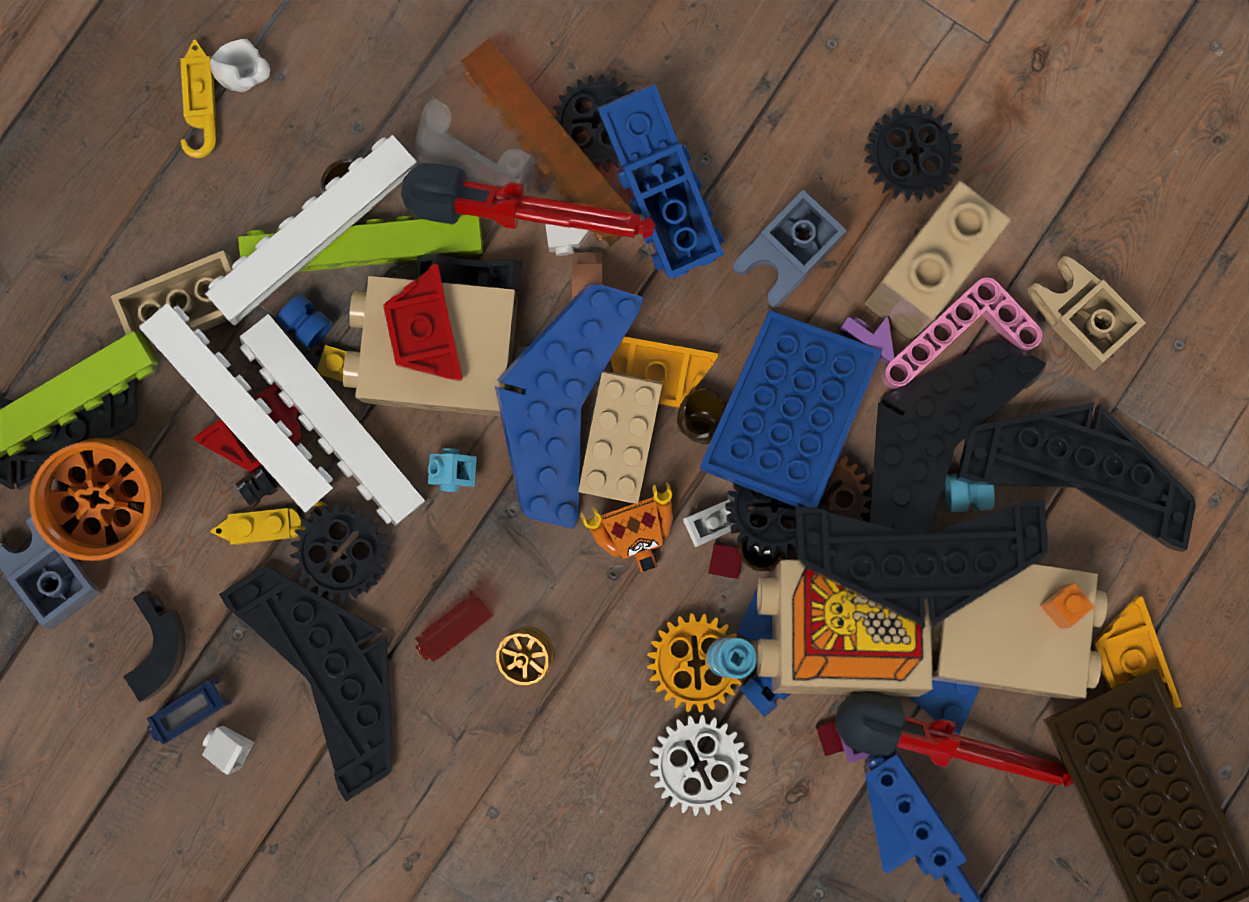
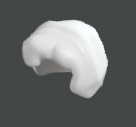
[210,39,270,92]

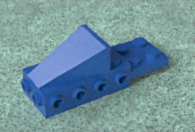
[597,83,724,279]
[863,748,983,902]

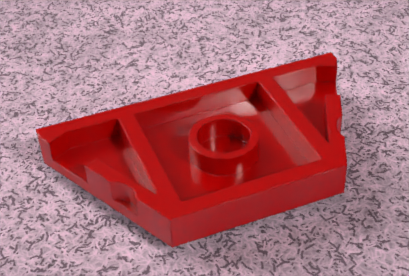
[383,264,463,382]
[193,384,302,473]

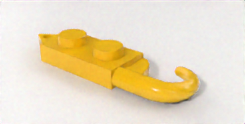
[180,39,216,158]
[210,501,330,545]

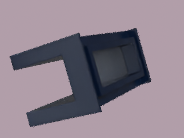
[147,678,231,745]

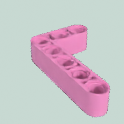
[882,277,1043,389]

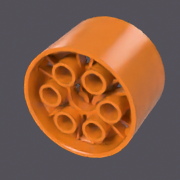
[29,437,162,561]

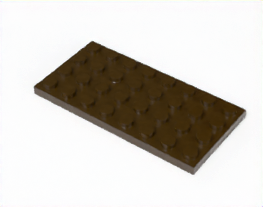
[1043,668,1249,902]

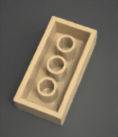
[111,250,253,351]
[578,370,663,504]

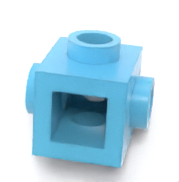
[428,448,476,492]

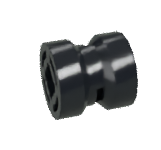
[235,466,278,508]

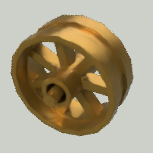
[496,626,554,685]

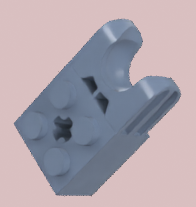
[733,190,847,308]
[0,513,102,630]

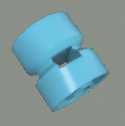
[945,473,994,513]
[706,638,757,679]

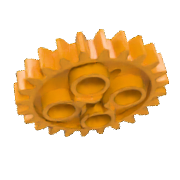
[647,613,742,712]

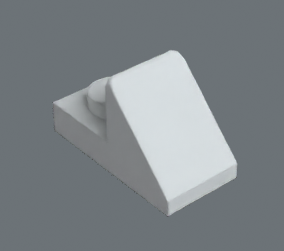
[683,500,734,547]

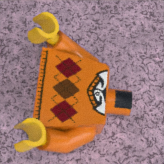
[580,483,674,573]

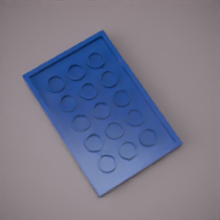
[700,310,882,508]

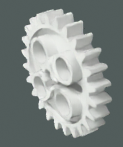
[650,715,749,816]

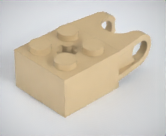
[1028,256,1146,371]

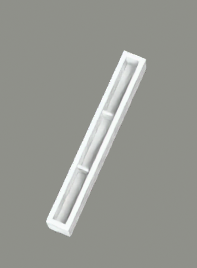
[205,135,418,326]
[139,303,333,512]
[239,314,425,526]

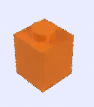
[1040,582,1095,629]

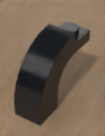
[415,254,523,291]
[123,591,185,702]

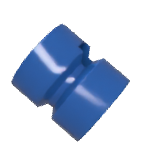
[275,293,333,351]
[739,676,791,717]

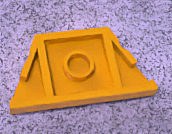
[610,337,718,408]
[1092,596,1182,708]

